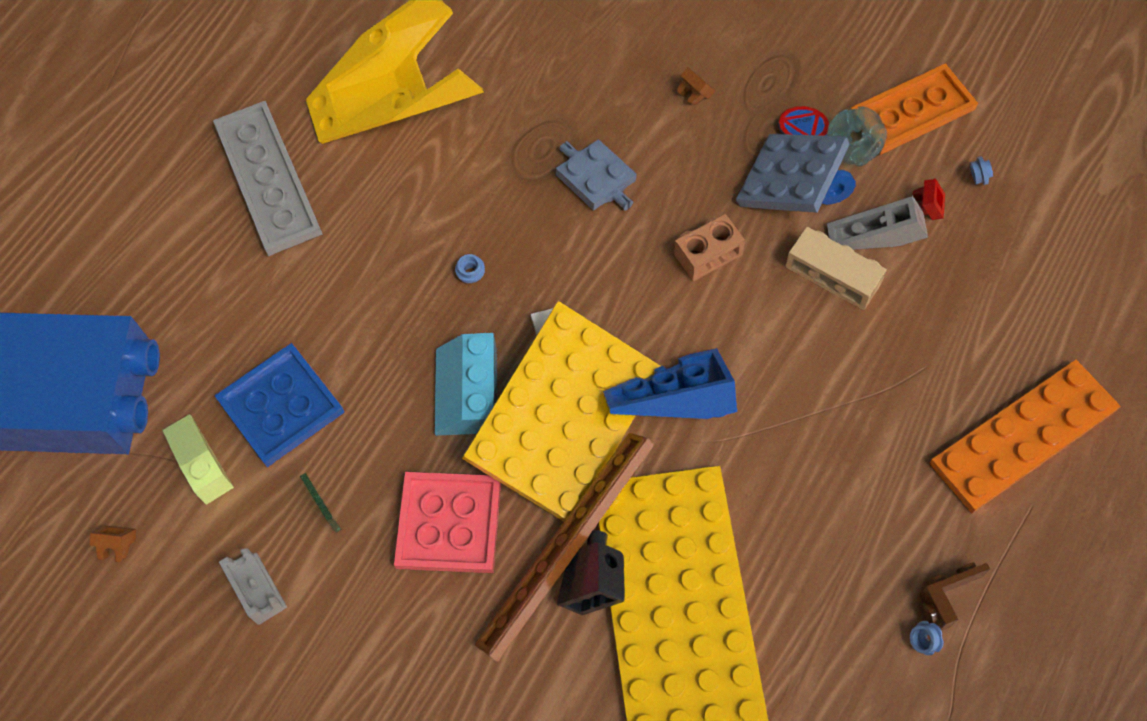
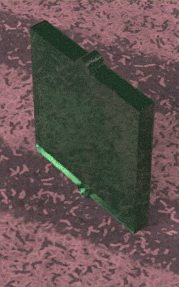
[300,473,342,533]

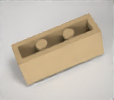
[786,227,887,310]

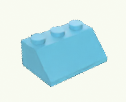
[435,333,497,436]

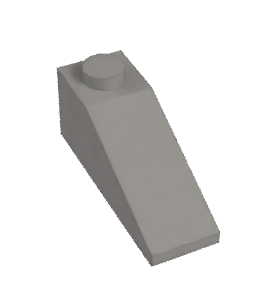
[827,196,928,250]

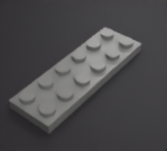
[213,101,323,256]

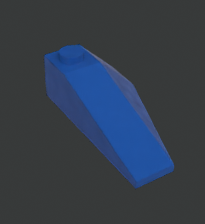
[603,348,737,419]

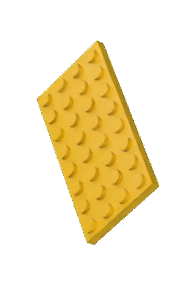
[598,466,769,721]

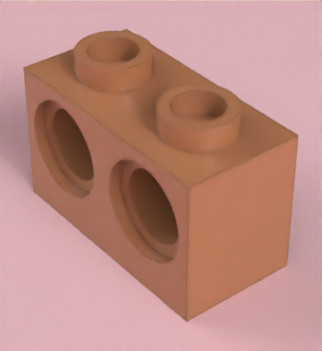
[674,214,745,281]

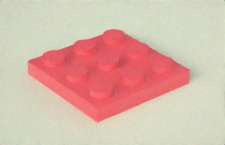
[394,472,501,573]

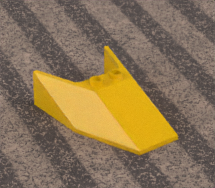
[306,0,484,144]

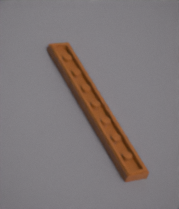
[475,433,654,662]

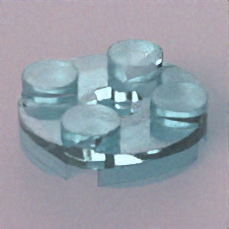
[827,106,888,166]

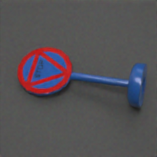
[778,106,856,205]

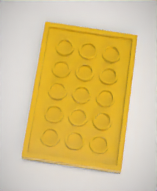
[462,301,660,522]

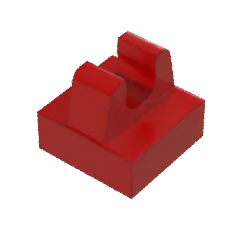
[912,178,945,220]

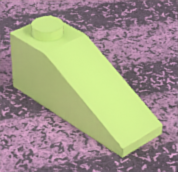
[162,414,234,505]

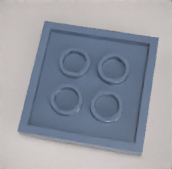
[736,134,850,213]

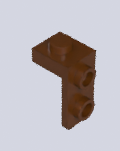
[920,562,990,631]

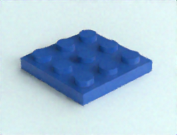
[215,343,345,467]

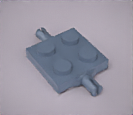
[556,139,637,211]

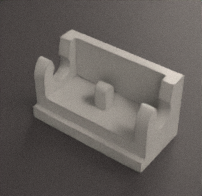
[219,549,287,625]

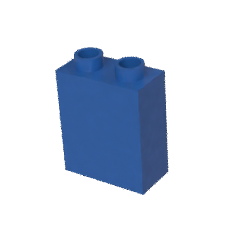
[0,313,160,455]

